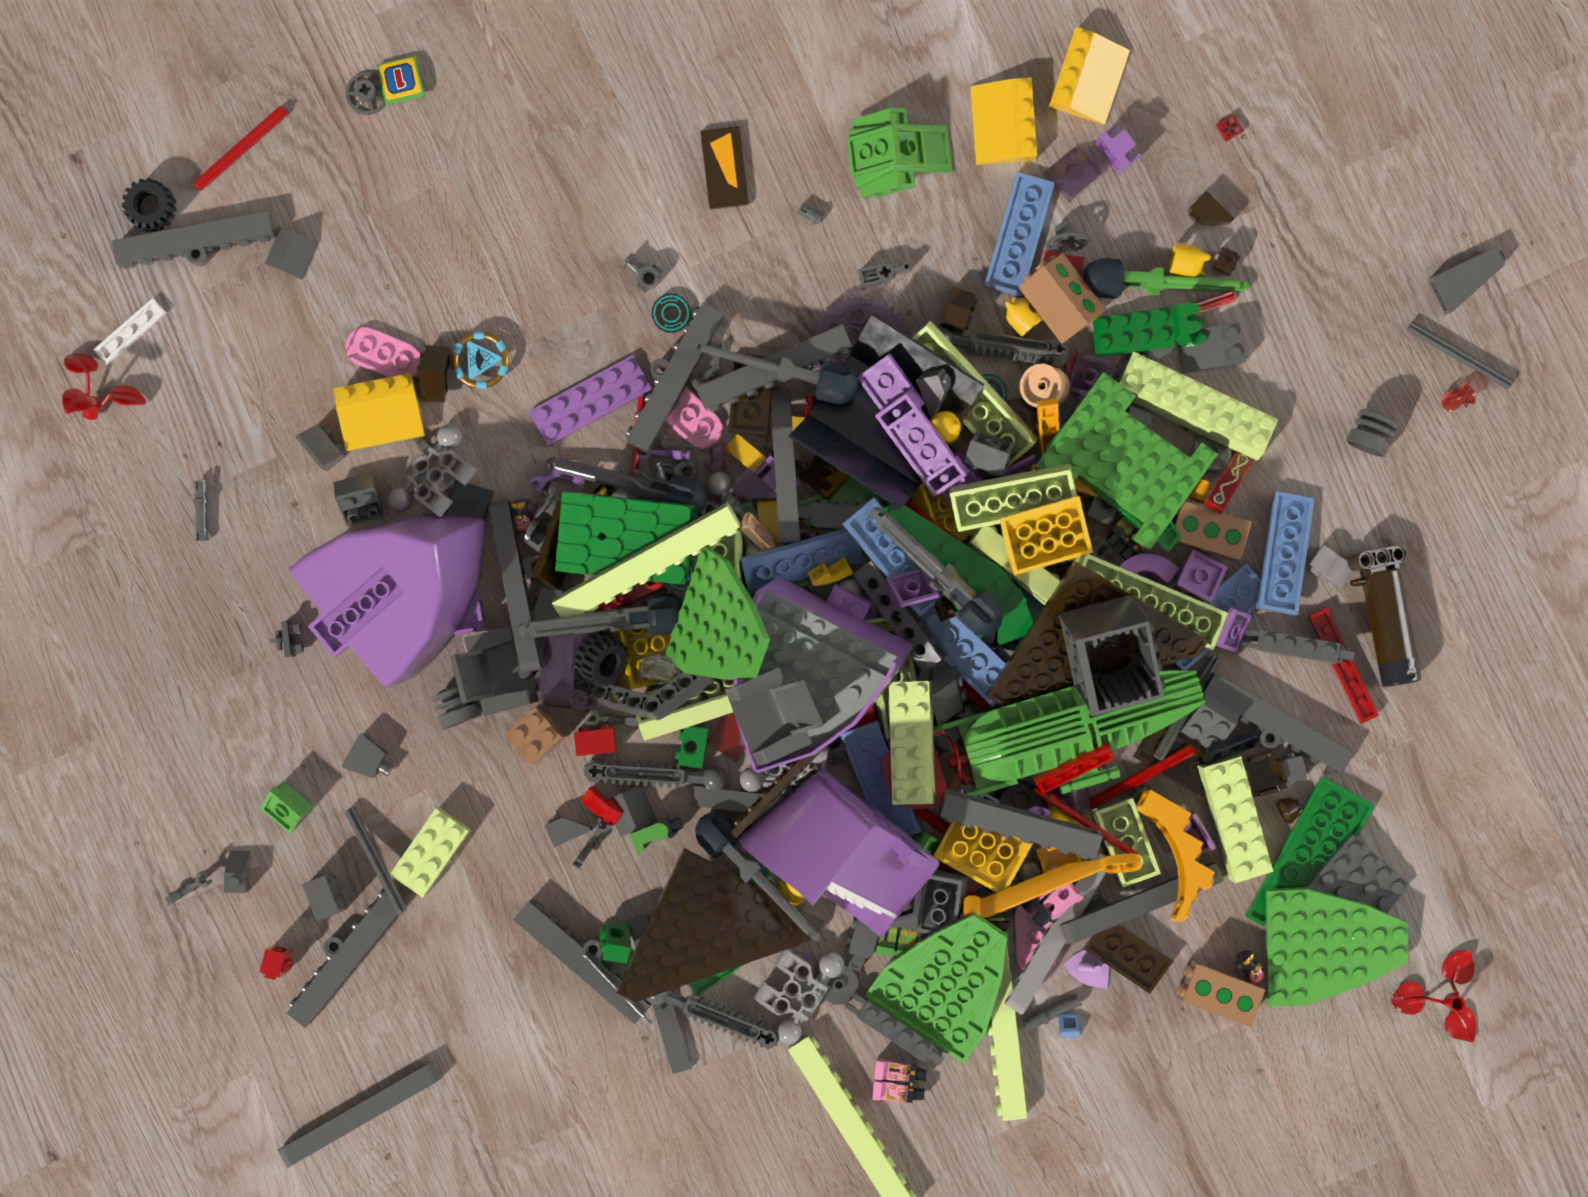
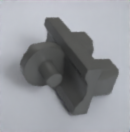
[270,621,304,658]

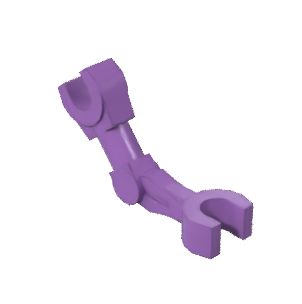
[639,448,691,459]
[529,468,585,493]

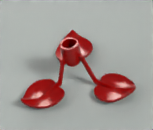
[62,353,147,420]
[1391,950,1476,1043]

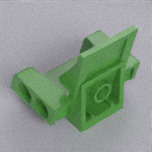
[847,108,953,198]

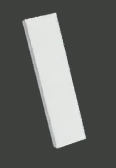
[93,298,167,365]

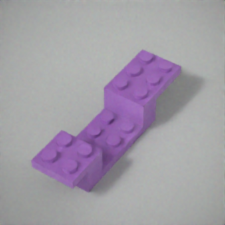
[857,354,982,507]

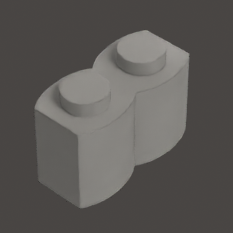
[1308,545,1354,589]

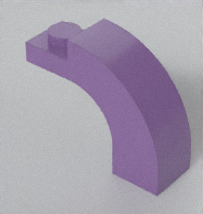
[1119,554,1180,586]

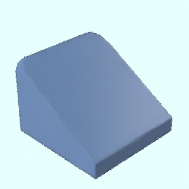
[1058,1013,1080,1038]

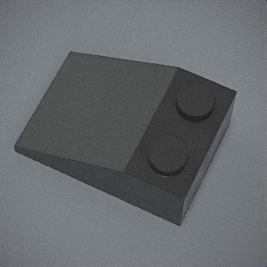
[1179,323,1246,374]
[917,869,968,934]

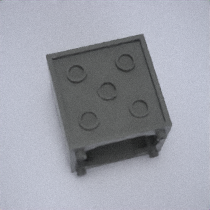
[1059,595,1166,717]

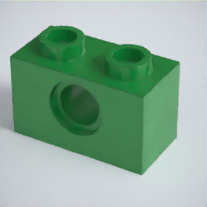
[675,726,709,769]
[599,920,631,963]

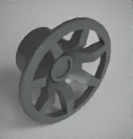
[345,72,386,115]
[1046,222,1089,253]
[532,481,561,519]

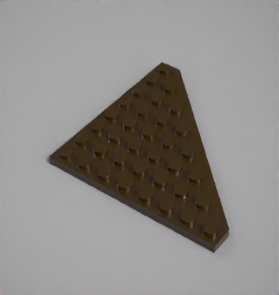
[986,560,1209,706]
[615,848,824,1003]

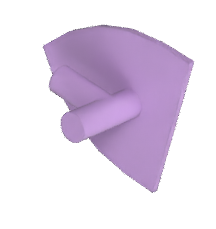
[1063,950,1109,989]

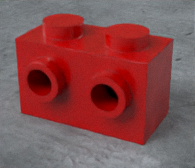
[573,724,617,756]
[259,945,293,980]

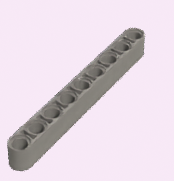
[1004,852,1106,1015]

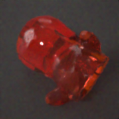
[1441,383,1476,412]

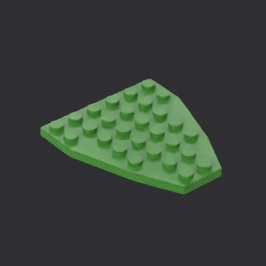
[665,546,770,680]
[1266,887,1408,1007]
[864,912,1008,1064]

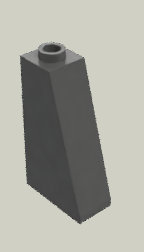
[1428,247,1505,316]

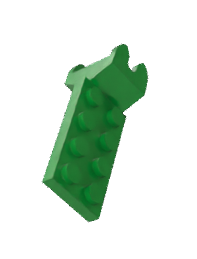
[1093,302,1207,357]

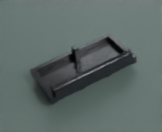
[445,480,494,522]

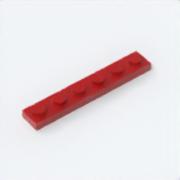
[1308,608,1379,724]

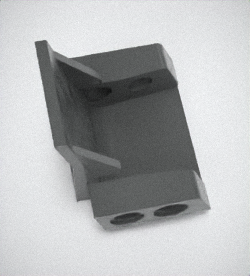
[450,626,539,716]
[725,667,824,766]

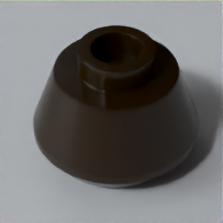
[1276,797,1302,824]

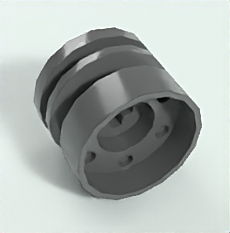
[1346,409,1399,457]
[431,685,482,730]

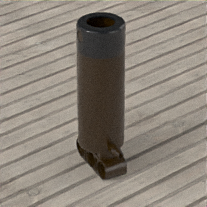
[1348,545,1422,687]

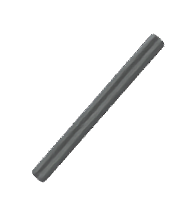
[1407,321,1514,389]
[1154,656,1220,761]
[345,807,407,915]

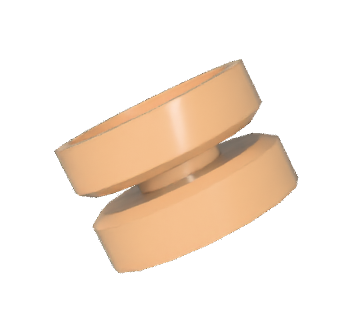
[1020,364,1070,407]

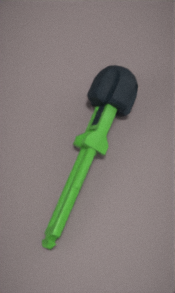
[1083,258,1250,299]

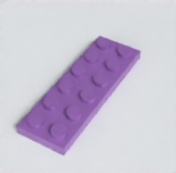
[528,355,652,447]

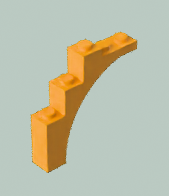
[1036,398,1060,458]
[1135,790,1215,923]

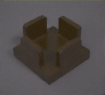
[1242,750,1287,798]

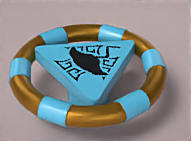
[451,331,509,389]

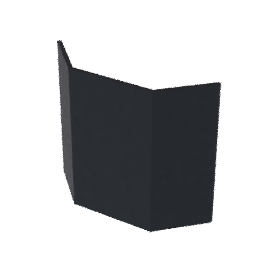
[788,313,984,509]

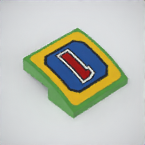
[377,55,425,105]

